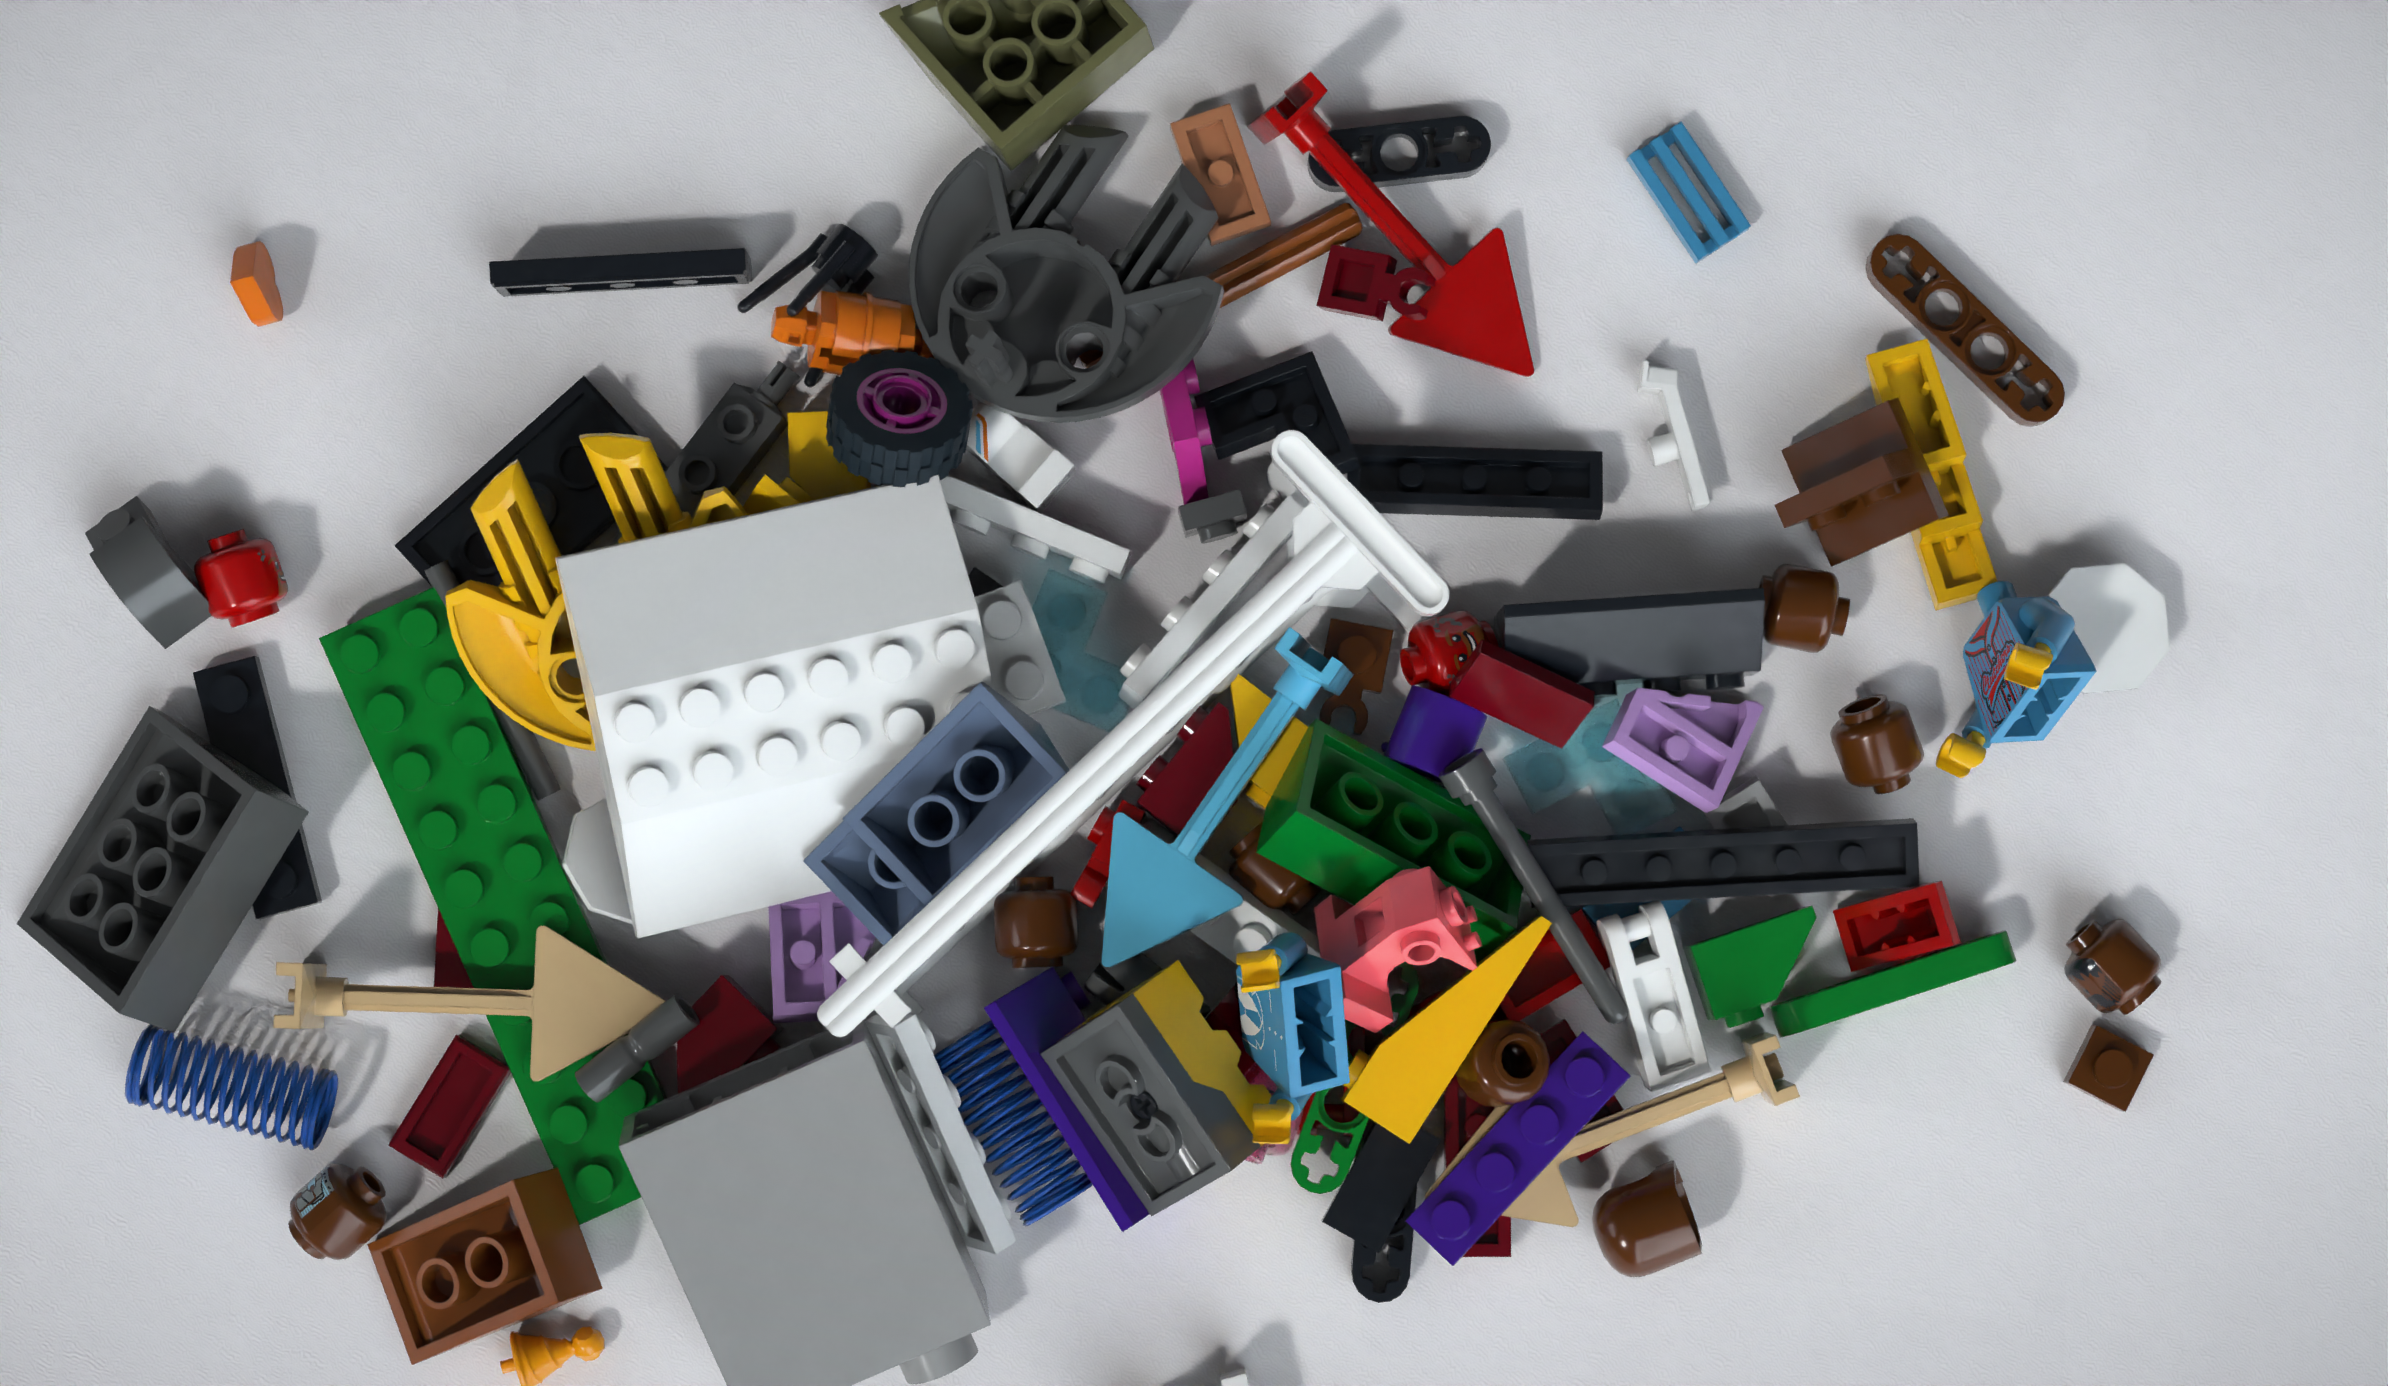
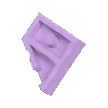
[768,891,876,1023]

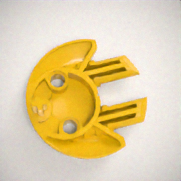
[445,433,748,751]

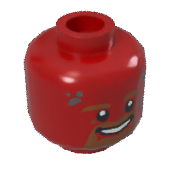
[194,529,288,628]
[1400,611,1498,698]

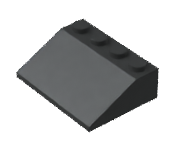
[17,706,309,1032]

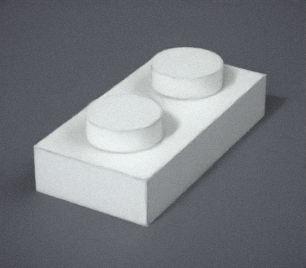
[975,580,1066,716]

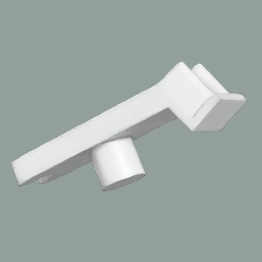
[1637,361,1710,511]

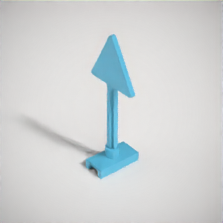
[1101,627,1353,968]

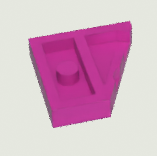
[1159,359,1212,505]

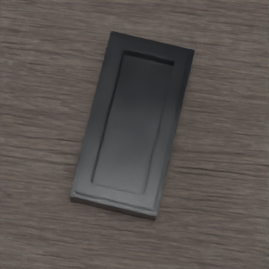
[1321,1122,1441,1253]

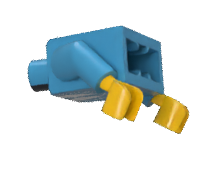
[1234,932,1350,1144]

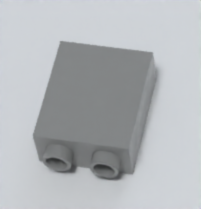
[619,1019,991,1386]

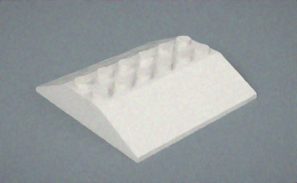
[555,475,993,938]

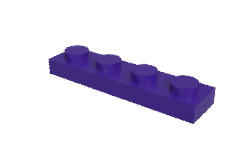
[1406,1031,1631,1266]

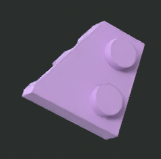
[1602,688,1764,813]

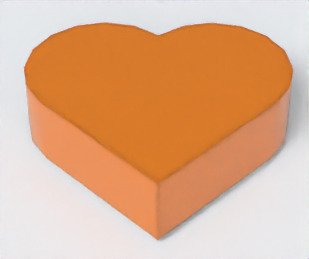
[230,241,283,327]

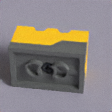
[1040,960,1272,1217]

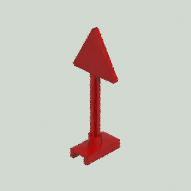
[1247,71,1534,377]

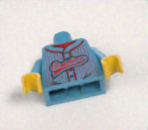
[1935,581,2097,778]

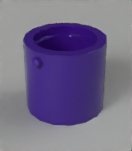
[1381,685,1488,784]

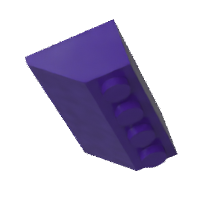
[984,967,1149,1232]

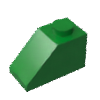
[1683,906,1817,1028]

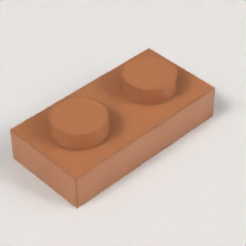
[1170,103,1271,246]

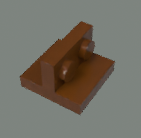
[1775,398,1949,567]

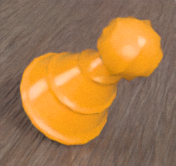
[500,1326,605,1386]

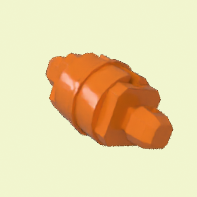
[771,290,935,375]

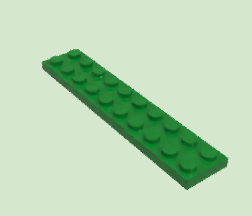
[319,587,667,1225]

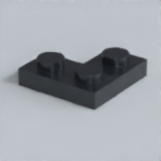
[1194,351,1359,474]

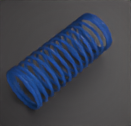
[934,1021,1093,1226]
[125,1024,338,1151]

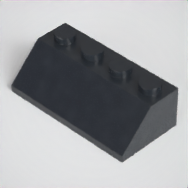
[1494,588,1765,698]

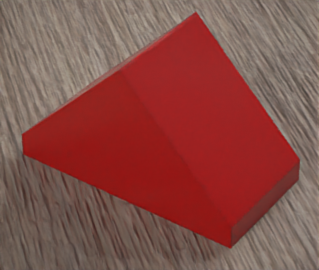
[1833,881,1961,972]

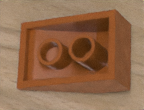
[367,1167,603,1365]

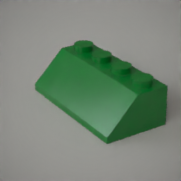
[1256,719,1531,963]

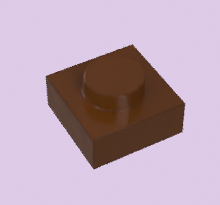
[2063,1025,2154,1112]

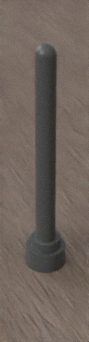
[1438,748,1628,1024]

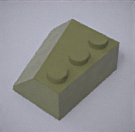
[879,0,1154,171]

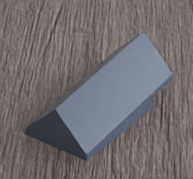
[803,682,1069,946]

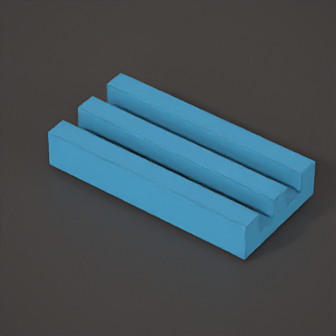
[1626,122,1751,264]

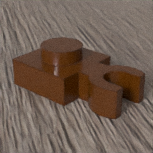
[1319,618,1394,736]

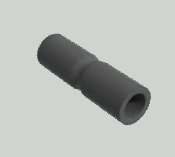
[575,994,700,1103]

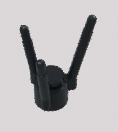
[737,224,878,387]

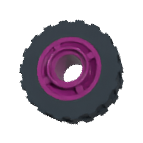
[826,350,973,487]

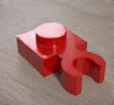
[1070,800,1146,909]

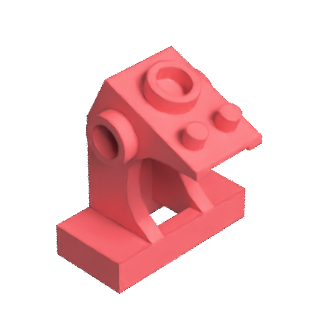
[1314,866,1482,1034]

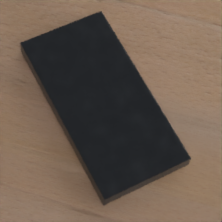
[395,376,668,587]

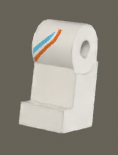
[966,402,1076,513]

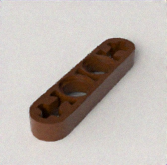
[1865,234,2065,427]

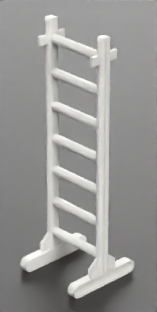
[817,430,1449,1037]

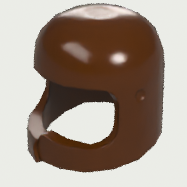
[1592,1160,1702,1277]

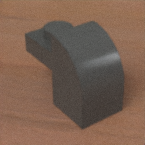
[85,496,211,649]

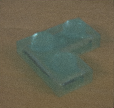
[1032,568,1130,733]
[1503,698,1677,835]

